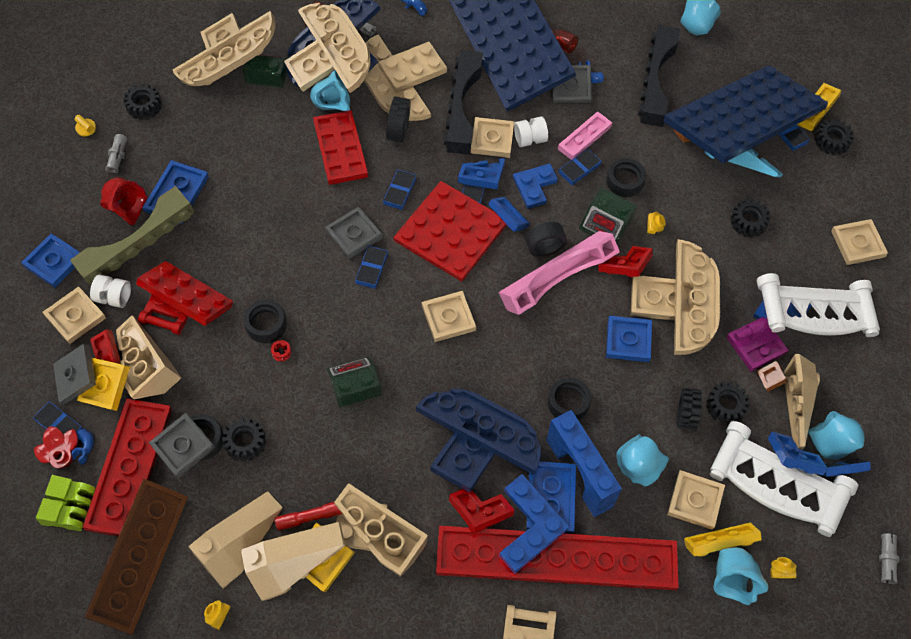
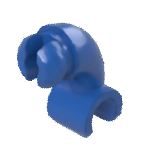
[400,0,428,16]
[578,60,604,83]
[71,429,94,465]

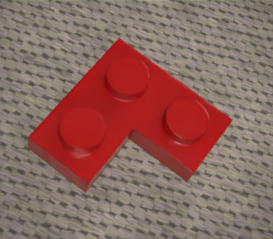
[598,246,653,277]
[449,489,514,533]

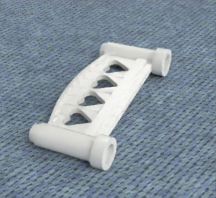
[757,273,880,337]
[710,421,859,537]

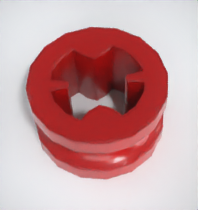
[271,340,291,362]

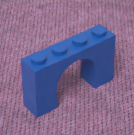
[546,410,622,517]

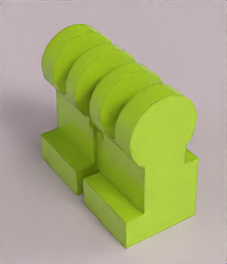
[36,475,96,531]

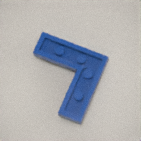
[499,474,569,574]

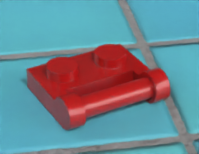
[138,294,189,335]

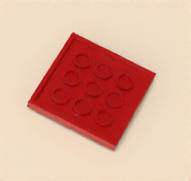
[393,181,507,282]

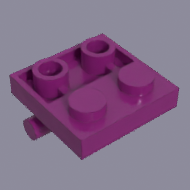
[726,316,789,372]

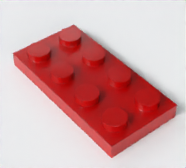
[313,110,368,185]
[136,261,233,326]

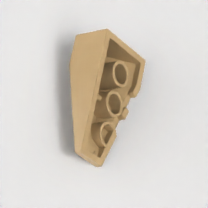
[116,315,181,399]
[784,354,820,450]
[335,483,428,576]
[188,491,283,589]
[241,522,345,601]

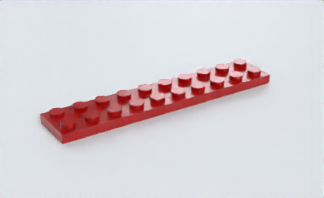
[436,526,679,590]

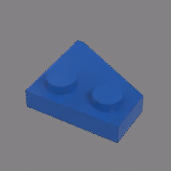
[458,158,505,189]

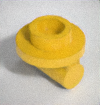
[74,115,96,136]
[647,212,666,234]
[770,557,796,578]
[204,600,231,630]

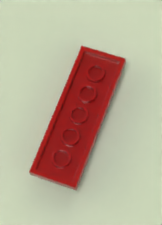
[83,398,172,536]

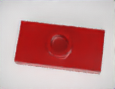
[90,329,121,364]

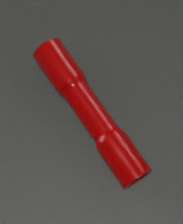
[275,502,342,531]

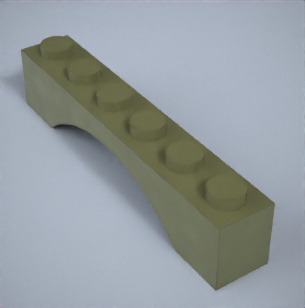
[70,186,195,285]

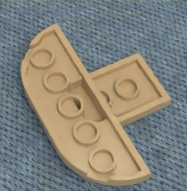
[284,3,370,93]
[173,11,276,86]
[364,34,447,121]
[630,239,720,355]

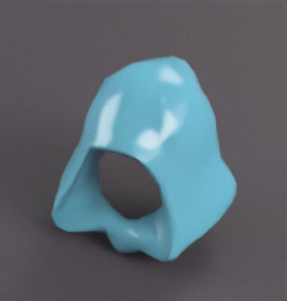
[680,0,721,36]
[310,70,350,111]
[808,411,865,460]
[616,434,669,486]
[713,547,768,606]

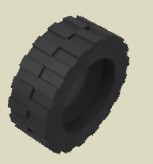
[386,96,411,143]

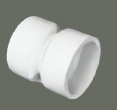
[514,116,548,147]
[90,274,131,308]

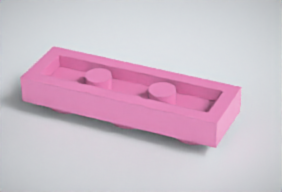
[558,112,612,160]

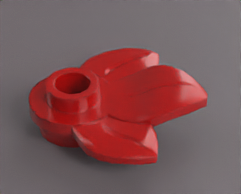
[34,426,78,469]

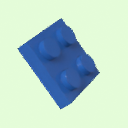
[21,233,80,288]
[606,316,652,362]

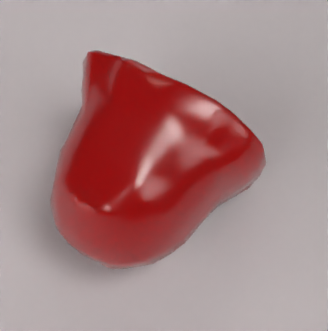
[100,177,148,226]

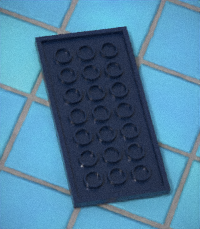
[449,0,576,111]
[663,65,828,163]

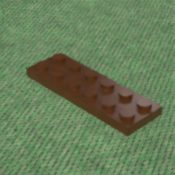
[84,479,188,635]

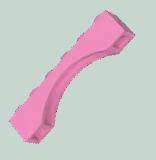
[499,231,620,315]

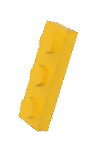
[797,83,841,131]
[684,522,762,556]

